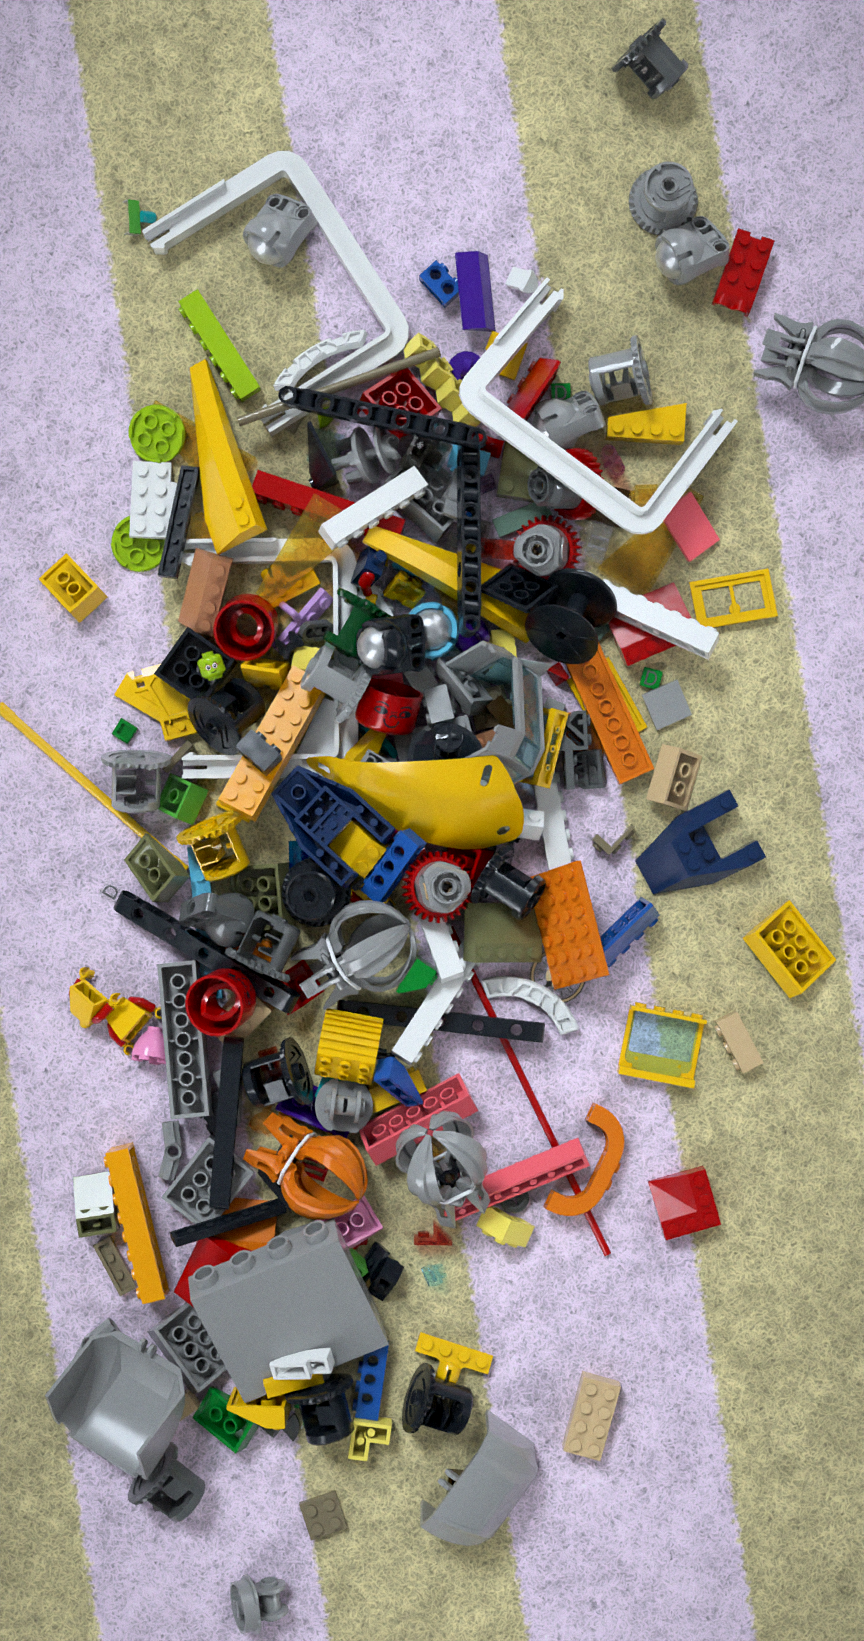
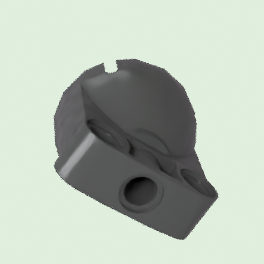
[179,893,254,948]

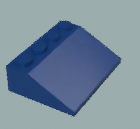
[600,897,660,967]

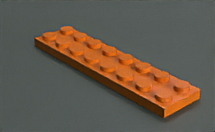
[565,642,654,785]

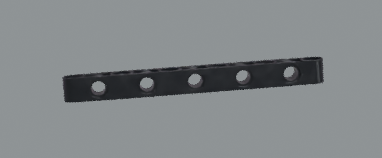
[278,386,488,449]
[457,434,481,638]
[113,890,300,1013]
[336,999,545,1043]

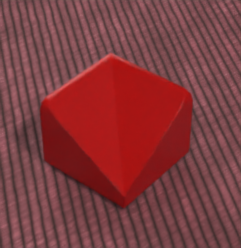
[547,662,569,686]

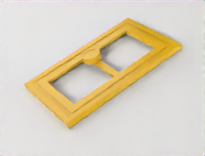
[689,568,778,628]
[566,657,647,738]

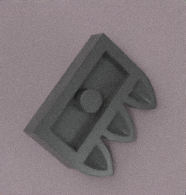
[574,749,606,789]

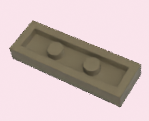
[93,1235,138,1296]

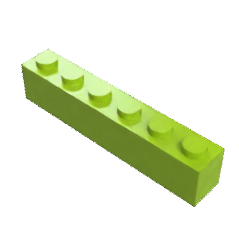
[178,289,261,402]

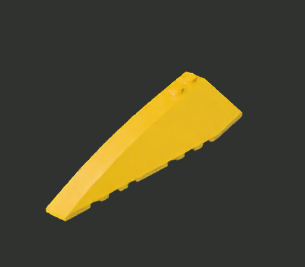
[190,359,267,555]

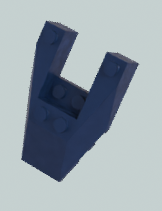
[271,765,399,889]
[635,789,766,894]

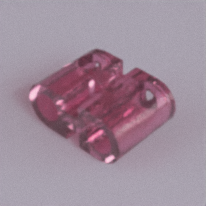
[600,444,625,479]

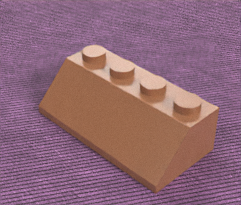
[178,548,234,637]

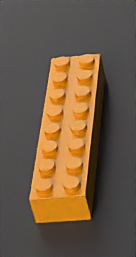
[218,666,326,822]
[103,1142,170,1305]

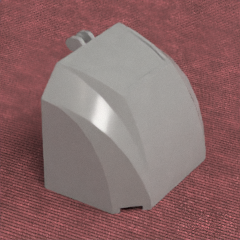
[45,1330,185,1480]
[420,1410,538,1546]

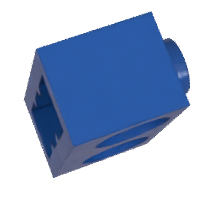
[419,260,459,308]

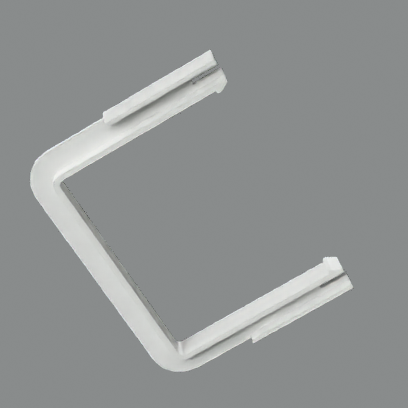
[142,151,409,437]
[459,278,738,535]
[182,538,359,779]

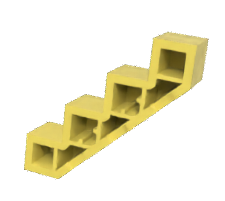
[404,332,481,427]

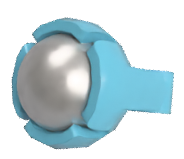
[409,602,459,661]

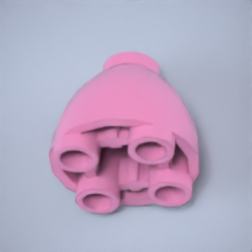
[131,1026,166,1065]

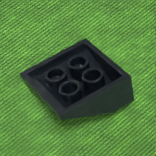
[307,421,339,491]
[481,563,559,613]

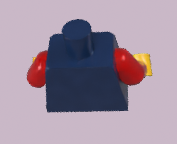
[350,546,390,605]

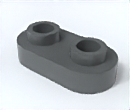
[298,619,333,642]

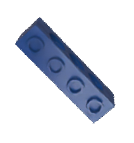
[361,828,427,903]
[352,1340,389,1421]

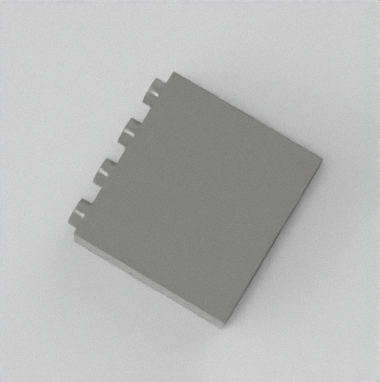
[188,1218,389,1403]

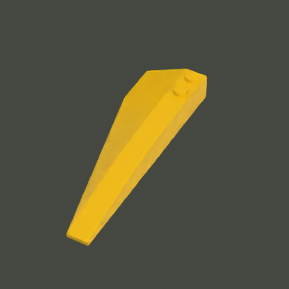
[362,526,530,643]

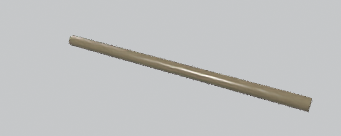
[237,347,441,426]

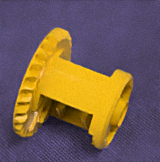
[176,811,250,882]

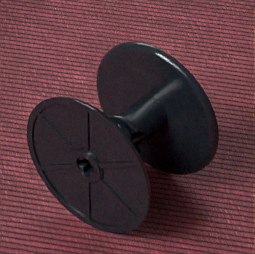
[525,568,617,664]

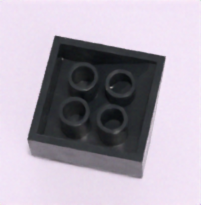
[154,626,237,700]

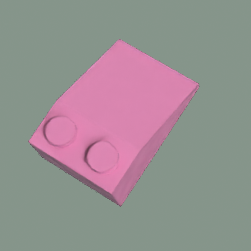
[315,1196,383,1248]

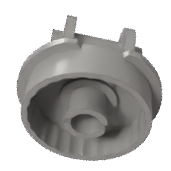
[315,1079,373,1133]
[230,1574,288,1635]

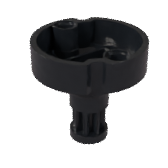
[407,723,482,762]

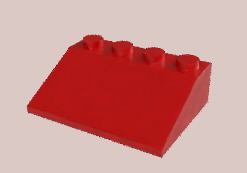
[506,358,561,421]
[608,582,691,666]
[174,1236,252,1307]

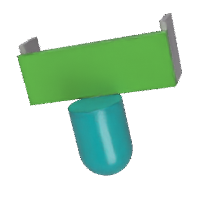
[123,199,157,236]

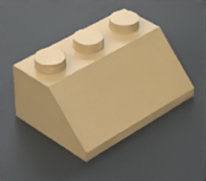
[646,744,702,811]

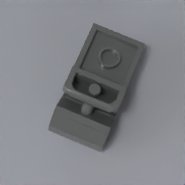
[559,711,591,790]

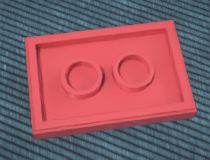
[663,492,720,562]

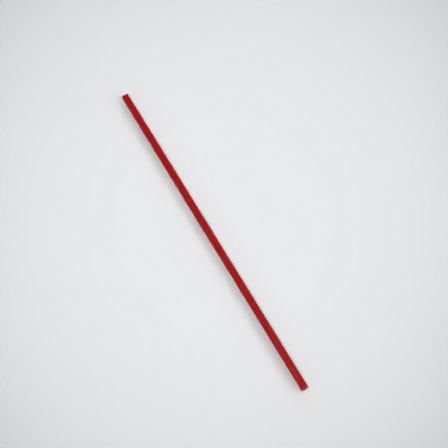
[451,926,611,1256]

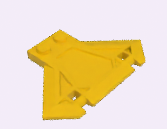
[114,664,197,742]

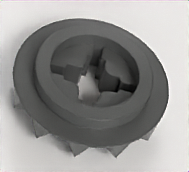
[500,1191,529,1213]

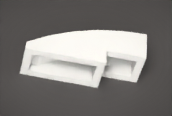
[269,1348,335,1380]

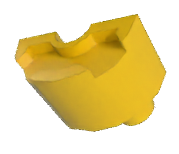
[383,570,426,609]

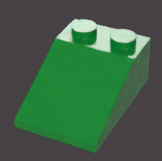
[192,1386,259,1454]

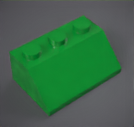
[396,955,438,993]

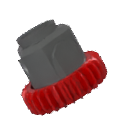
[528,448,605,520]

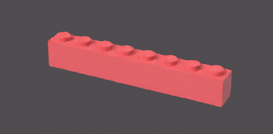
[444,1138,590,1221]

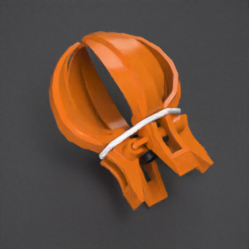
[243,1112,368,1220]

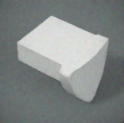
[505,267,538,293]

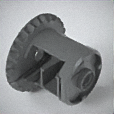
[611,17,689,99]
[225,910,300,983]
[128,1442,205,1522]

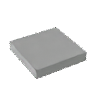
[642,679,692,730]

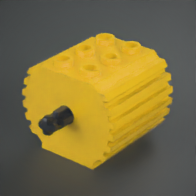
[314,1008,395,1085]

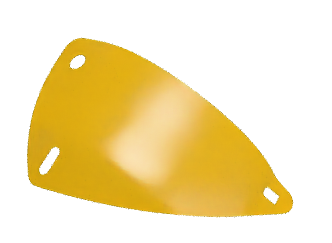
[306,755,524,849]

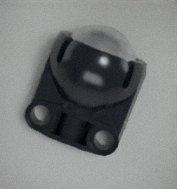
[356,614,425,676]

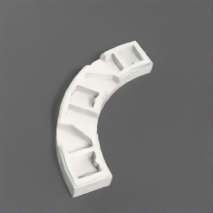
[273,330,368,391]
[482,976,579,1035]

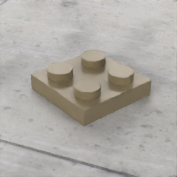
[299,1490,348,1540]

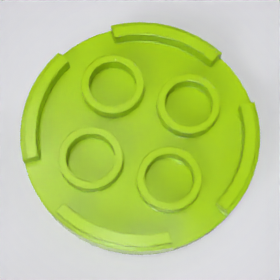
[128,404,186,463]
[111,516,165,572]

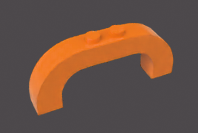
[543,1102,624,1216]

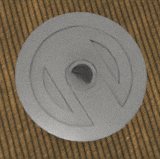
[629,162,698,235]
[588,335,652,405]
[300,646,372,723]
[101,750,172,813]

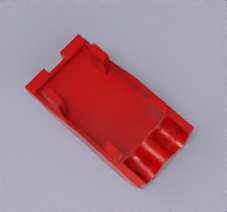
[711,228,775,317]

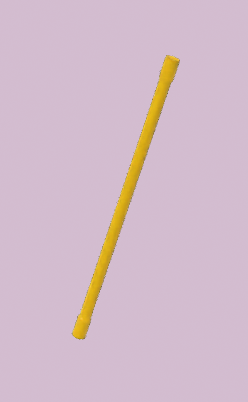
[0,702,189,870]

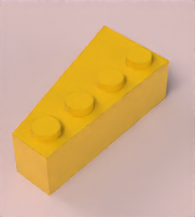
[605,403,687,445]

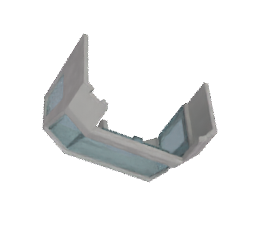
[446,641,545,784]

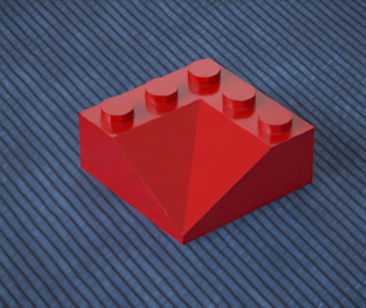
[359,368,442,438]
[648,1165,721,1240]

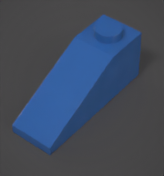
[374,1057,423,1107]

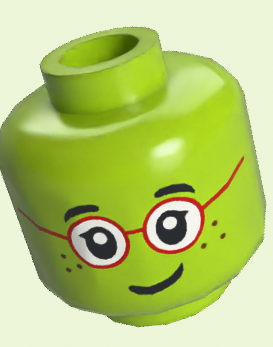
[197,651,226,681]

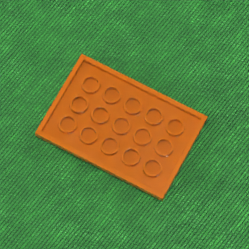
[531,860,609,990]

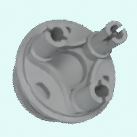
[332,427,401,485]

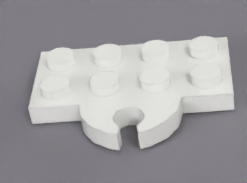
[129,461,177,539]

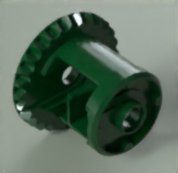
[323,587,391,660]

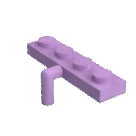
[271,588,333,652]

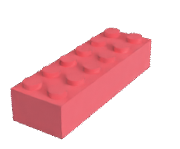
[359,1073,478,1166]

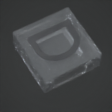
[98,878,125,904]

